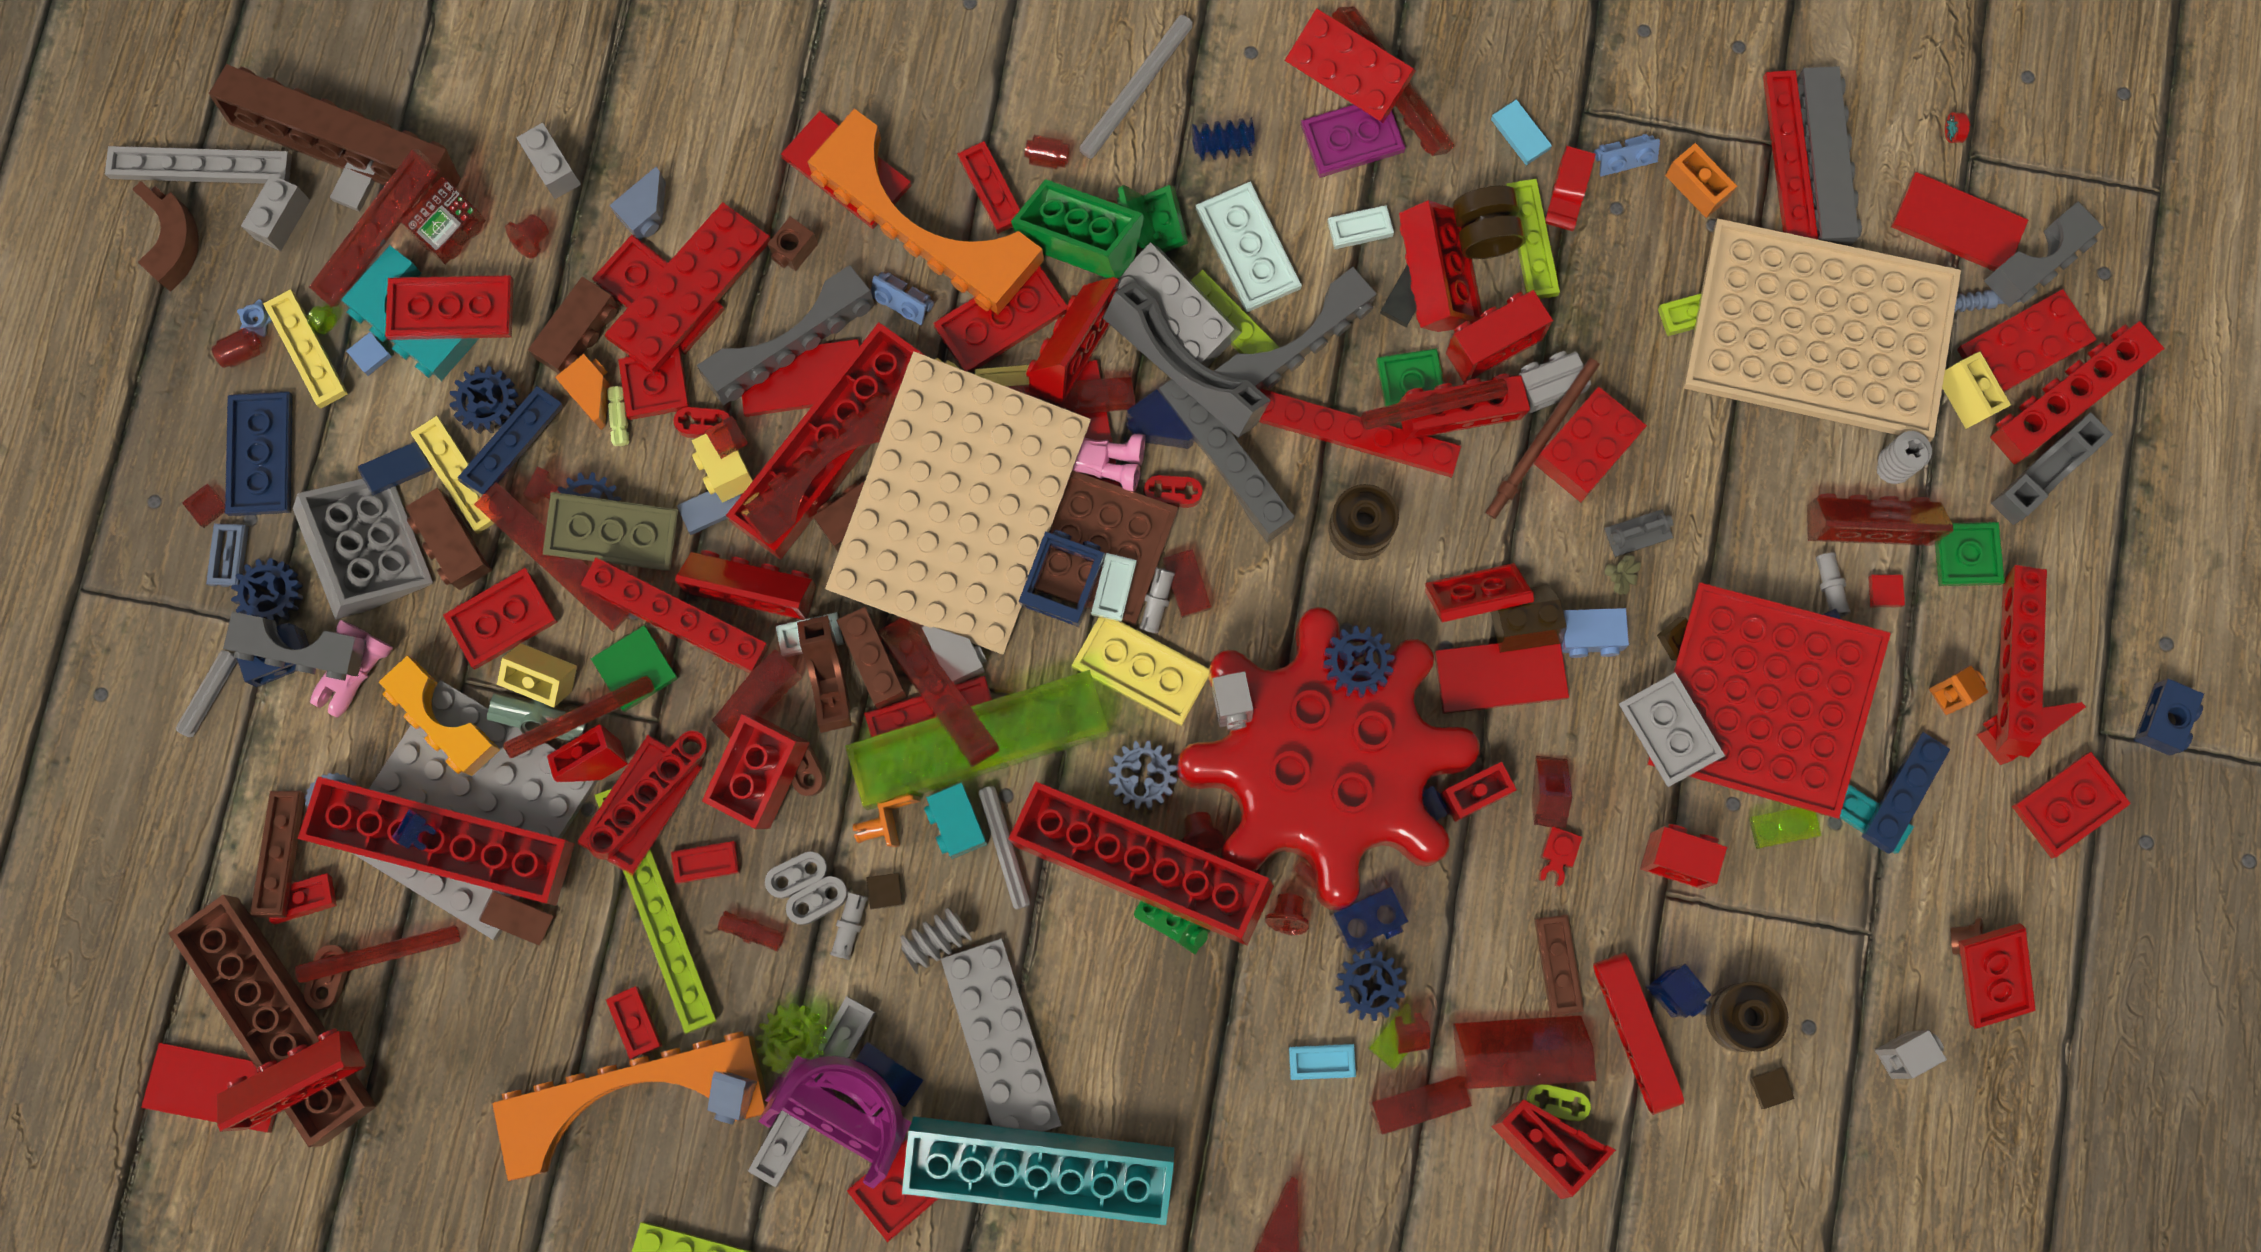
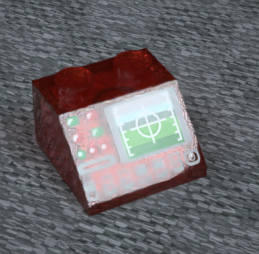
[400,177,486,265]

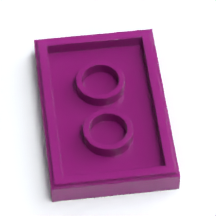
[1300,105,1405,178]

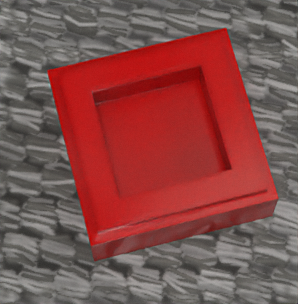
[1868,575,1905,608]

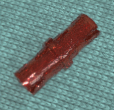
[717,911,785,952]

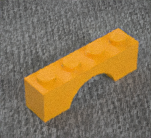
[379,656,500,776]

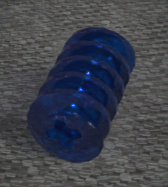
[1191,117,1255,162]

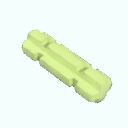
[607,386,629,446]

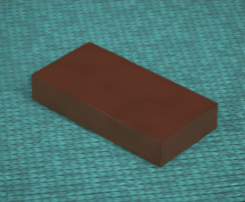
[479,890,553,946]

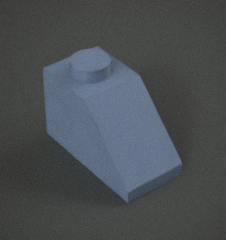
[609,167,666,241]
[707,1071,757,1125]

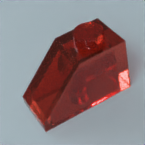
[1532,756,1573,828]

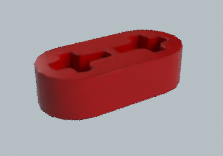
[673,407,734,438]
[1144,475,1203,508]

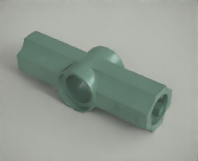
[487,693,589,741]

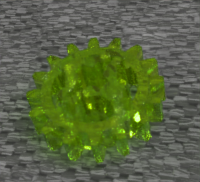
[756,1003,827,1074]

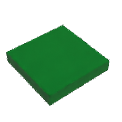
[1376,348,1444,419]
[1933,522,2005,586]
[590,625,678,712]

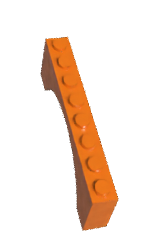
[808,108,1044,314]
[492,1031,768,1181]

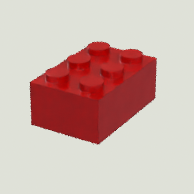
[1446,290,1553,382]
[1534,386,1647,503]
[702,714,810,829]

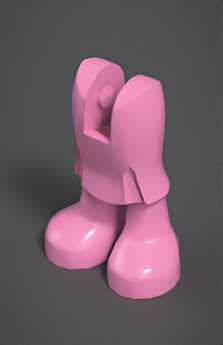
[1072,434,1145,492]
[310,620,393,718]

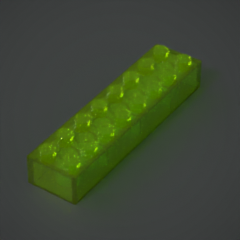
[845,670,1109,811]

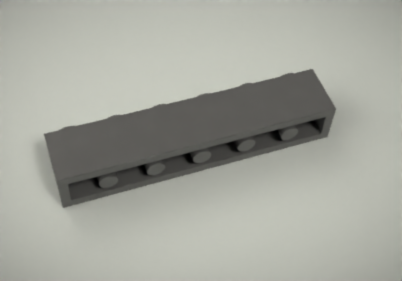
[1797,66,1862,246]

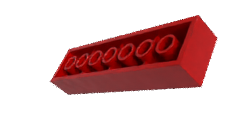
[726,322,926,560]
[298,776,575,906]
[1008,781,1274,946]

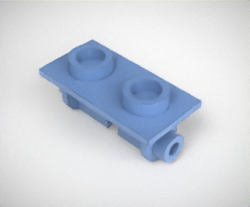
[1594,134,1660,177]
[871,272,934,326]

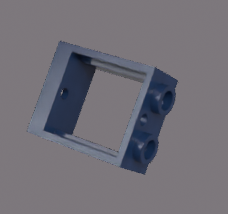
[1018,530,1105,627]

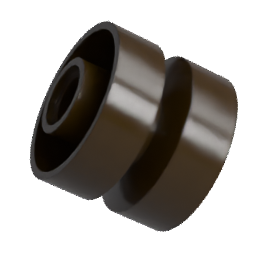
[1452,185,1526,259]
[1328,484,1399,560]
[1706,981,1789,1052]

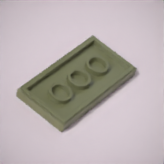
[543,492,678,571]

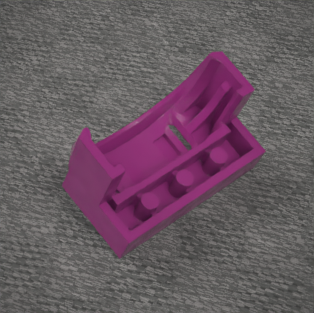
[758,1055,911,1189]

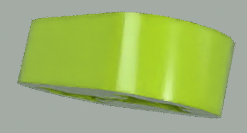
[1527,1084,1591,1121]

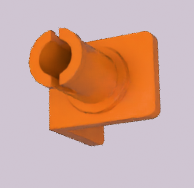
[853,795,921,847]

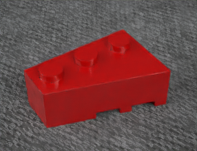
[1491,1099,1616,1199]

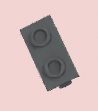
[1604,509,1674,557]

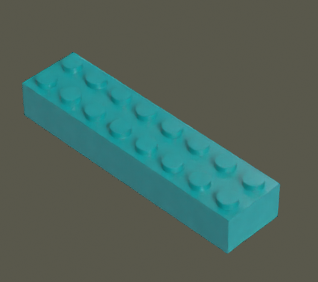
[902,1116,1174,1225]

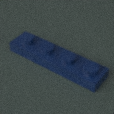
[458,386,563,499]
[1861,732,1950,854]

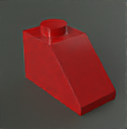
[547,724,628,782]

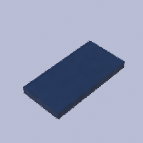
[225,392,293,516]

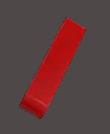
[588,730,707,860]
[1593,952,1684,1115]

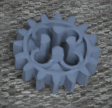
[1109,741,1177,810]

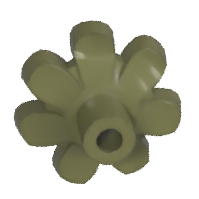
[1605,555,1641,595]

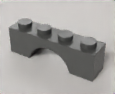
[1984,201,2104,308]
[1991,412,2113,525]
[223,612,366,681]

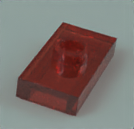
[1163,549,1211,618]

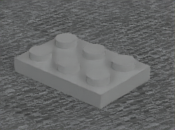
[1619,673,1725,787]

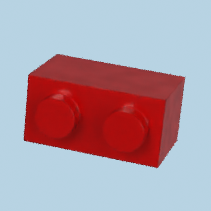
[1440,762,1517,822]

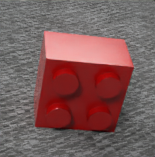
[1640,824,1727,889]

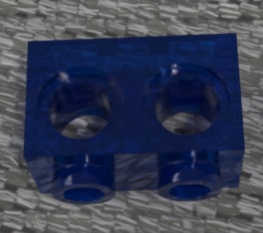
[1331,887,1408,953]

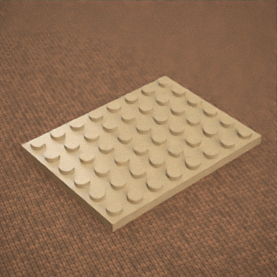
[1683,218,1961,442]
[825,351,1091,654]

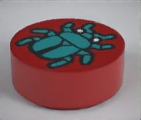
[1945,112,1970,143]

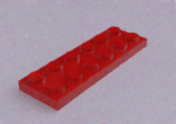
[605,202,771,374]

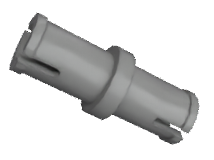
[1815,552,1851,618]
[1139,568,1175,633]
[830,892,868,960]

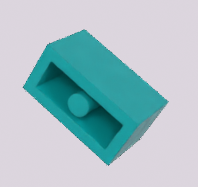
[924,783,987,859]

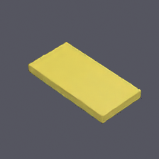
[1072,617,1209,726]

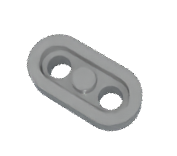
[765,852,828,899]
[786,876,848,925]

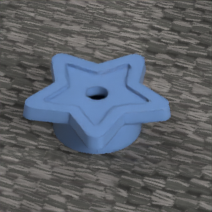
[237,299,272,337]

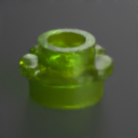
[307,305,337,334]

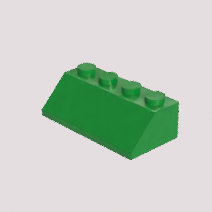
[1011,179,1144,279]

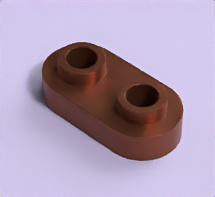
[791,737,826,796]
[303,945,350,1009]

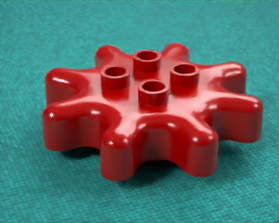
[1177,607,1480,911]

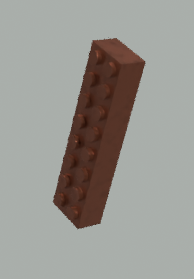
[209,64,461,208]
[168,894,377,1147]

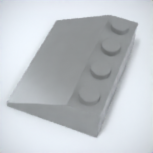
[293,479,433,620]

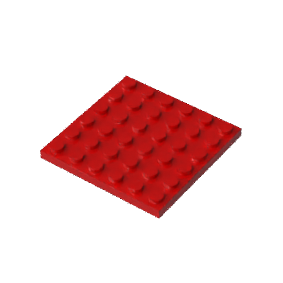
[1647,582,1891,819]

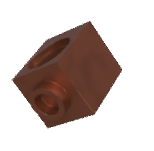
[768,216,818,271]

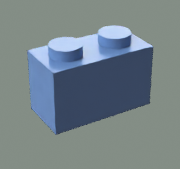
[1561,608,1629,658]

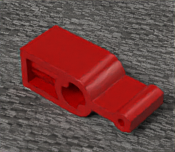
[1545,146,1596,231]

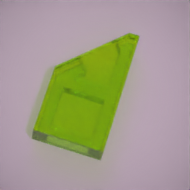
[1368,1003,1414,1070]

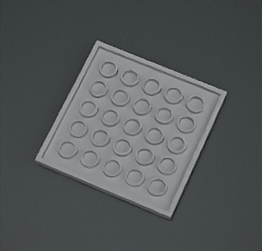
[352,680,599,941]

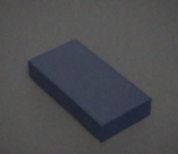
[358,442,430,496]

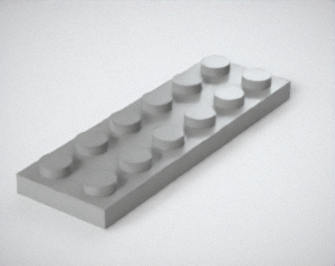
[941,939,1062,1132]

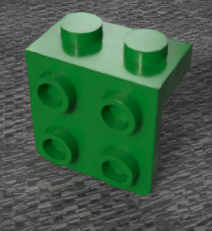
[1117,185,1188,253]
[1134,901,1210,955]

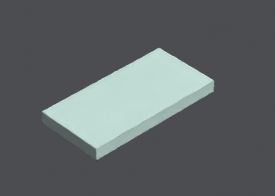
[1196,181,1302,313]

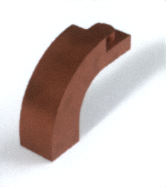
[132,181,199,292]
[797,615,852,733]

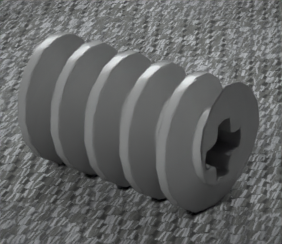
[1877,431,1932,484]
[900,908,972,974]

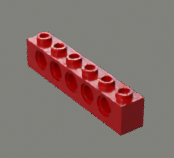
[1990,321,2165,465]
[581,557,768,675]
[1996,565,2047,757]

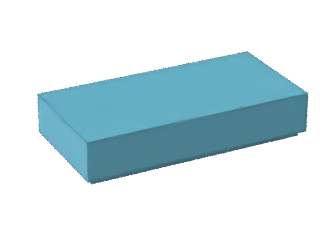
[1491,99,1552,165]
[1289,1044,1356,1080]

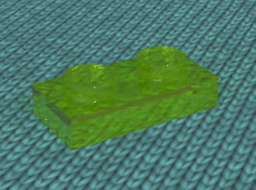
[1749,808,1822,849]

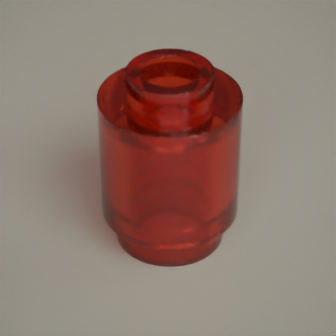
[1024,135,1070,170]
[211,328,262,368]

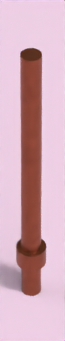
[1485,358,1600,519]

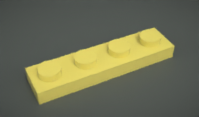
[263,289,348,409]
[410,416,504,534]

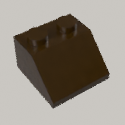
[1491,585,1567,653]

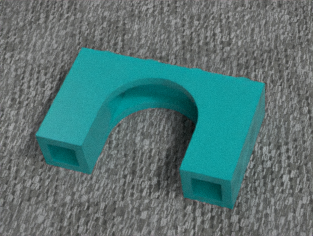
[341,245,479,381]

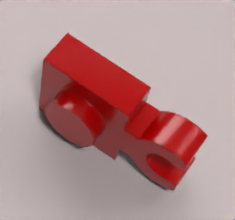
[1539,826,1583,887]

